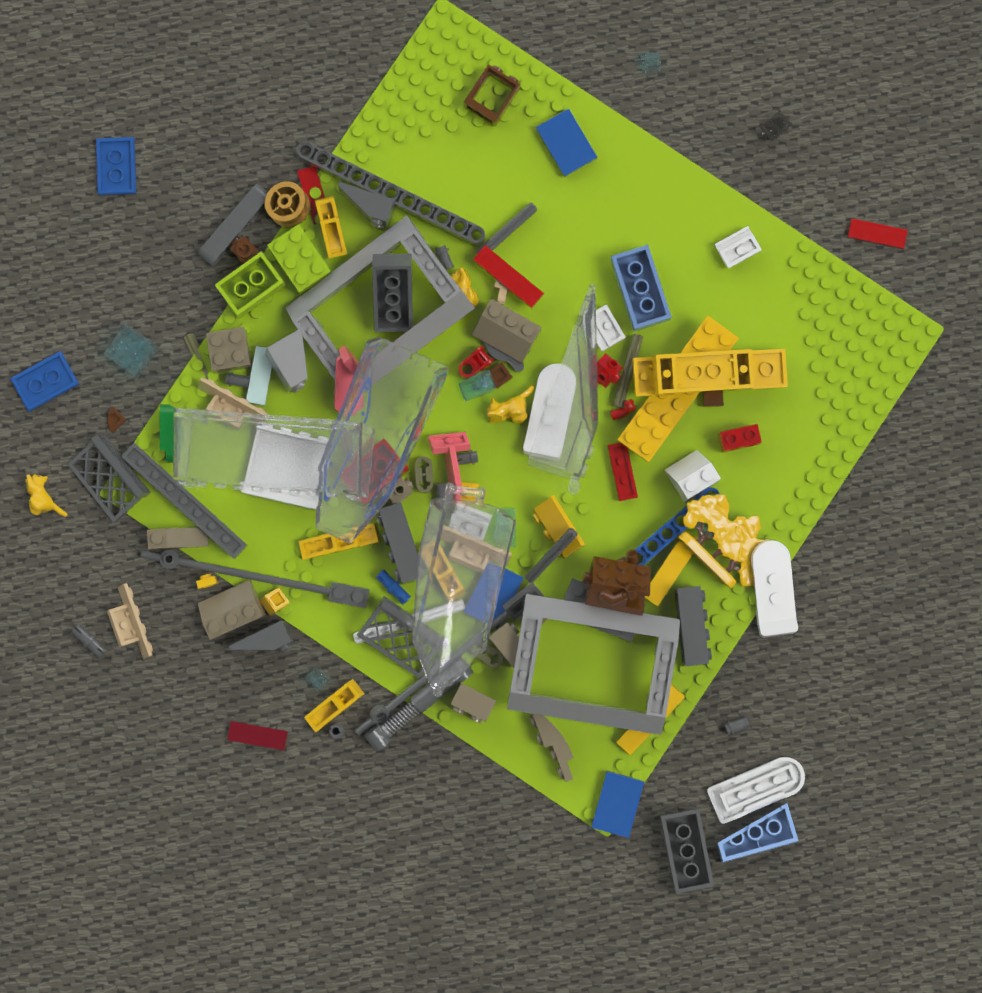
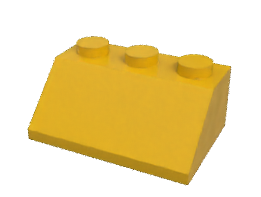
[533,495,585,559]

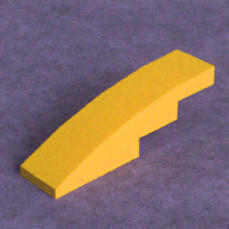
[298,523,381,560]
[645,530,698,606]
[616,683,685,755]

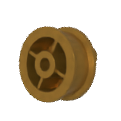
[265,181,310,227]

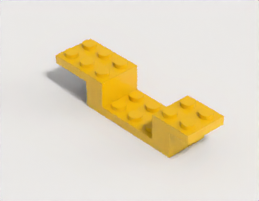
[617,316,739,463]
[632,349,788,397]

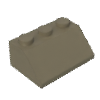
[472,299,541,363]
[198,580,266,640]

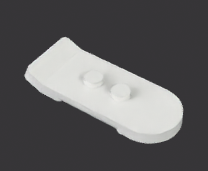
[523,364,576,461]
[751,540,798,638]
[707,757,805,824]

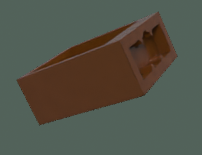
[464,64,520,127]

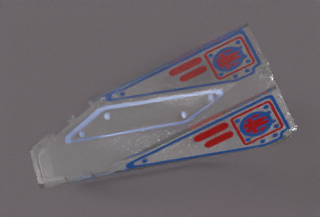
[316,337,449,544]

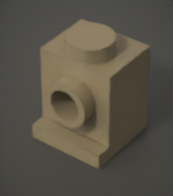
[383,477,414,505]

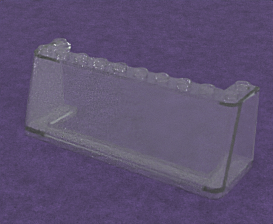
[173,408,375,501]

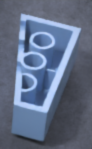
[716,803,798,863]

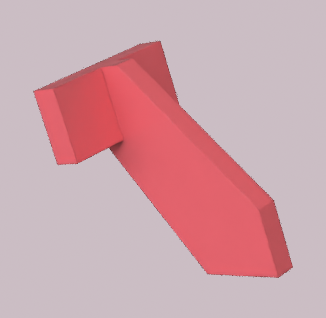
[334,345,363,420]
[428,432,471,505]

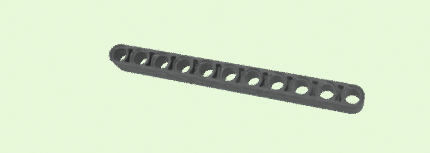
[297,142,485,246]

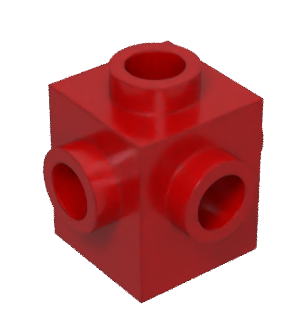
[588,353,623,388]

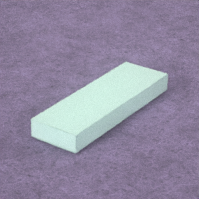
[246,346,272,406]

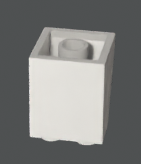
[664,450,721,503]

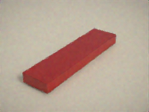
[473,245,544,309]

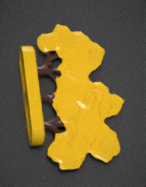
[678,494,769,589]

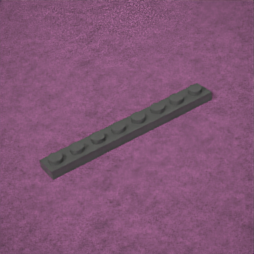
[121,443,248,559]

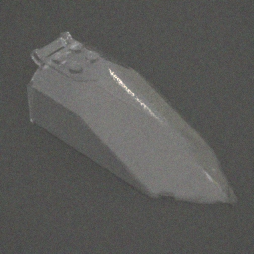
[527,283,598,495]
[412,483,516,697]

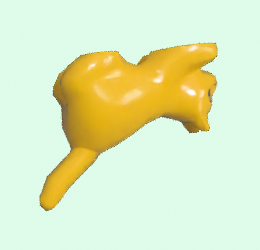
[451,267,479,307]
[487,385,534,423]
[25,474,68,517]

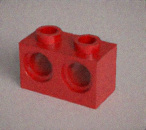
[718,424,762,453]

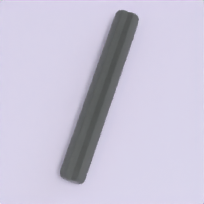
[476,203,537,254]
[525,528,578,583]

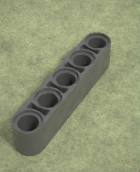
[198,184,268,267]

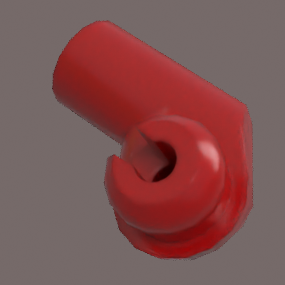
[610,399,636,420]

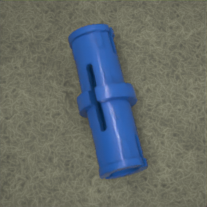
[376,569,411,605]

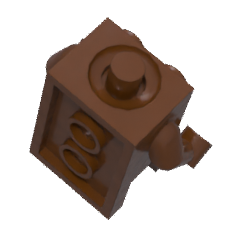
[582,549,651,616]

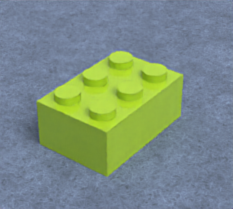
[267,224,331,296]
[215,251,286,319]

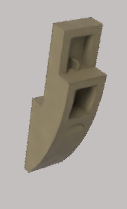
[529,714,574,782]

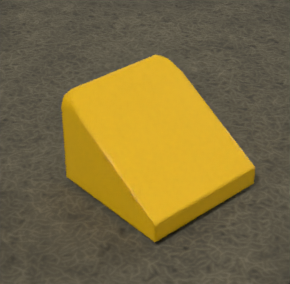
[260,587,289,616]

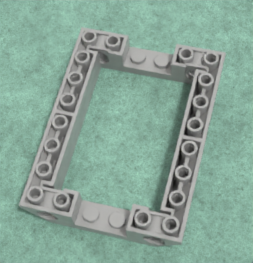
[286,216,475,393]
[507,594,680,735]

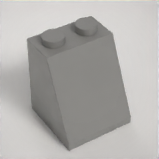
[265,329,307,393]

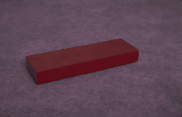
[227,721,288,750]

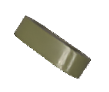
[415,456,433,493]
[470,640,503,668]

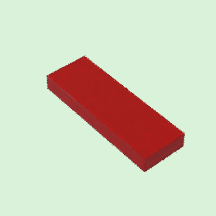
[297,167,325,225]
[847,218,908,249]
[607,443,638,502]

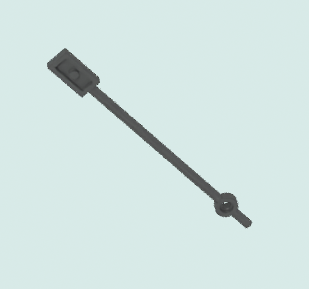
[141,550,370,608]
[355,582,545,736]

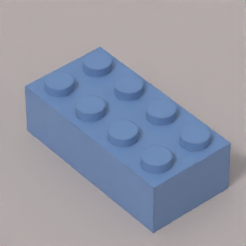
[610,245,672,332]

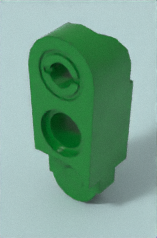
[160,404,182,463]

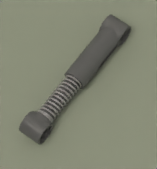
[364,656,473,752]

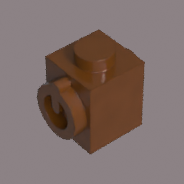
[230,236,260,264]

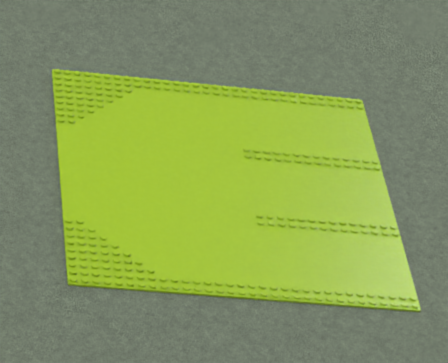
[100,0,944,836]

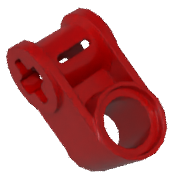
[458,346,495,380]

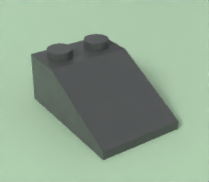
[338,182,395,230]
[229,621,294,652]

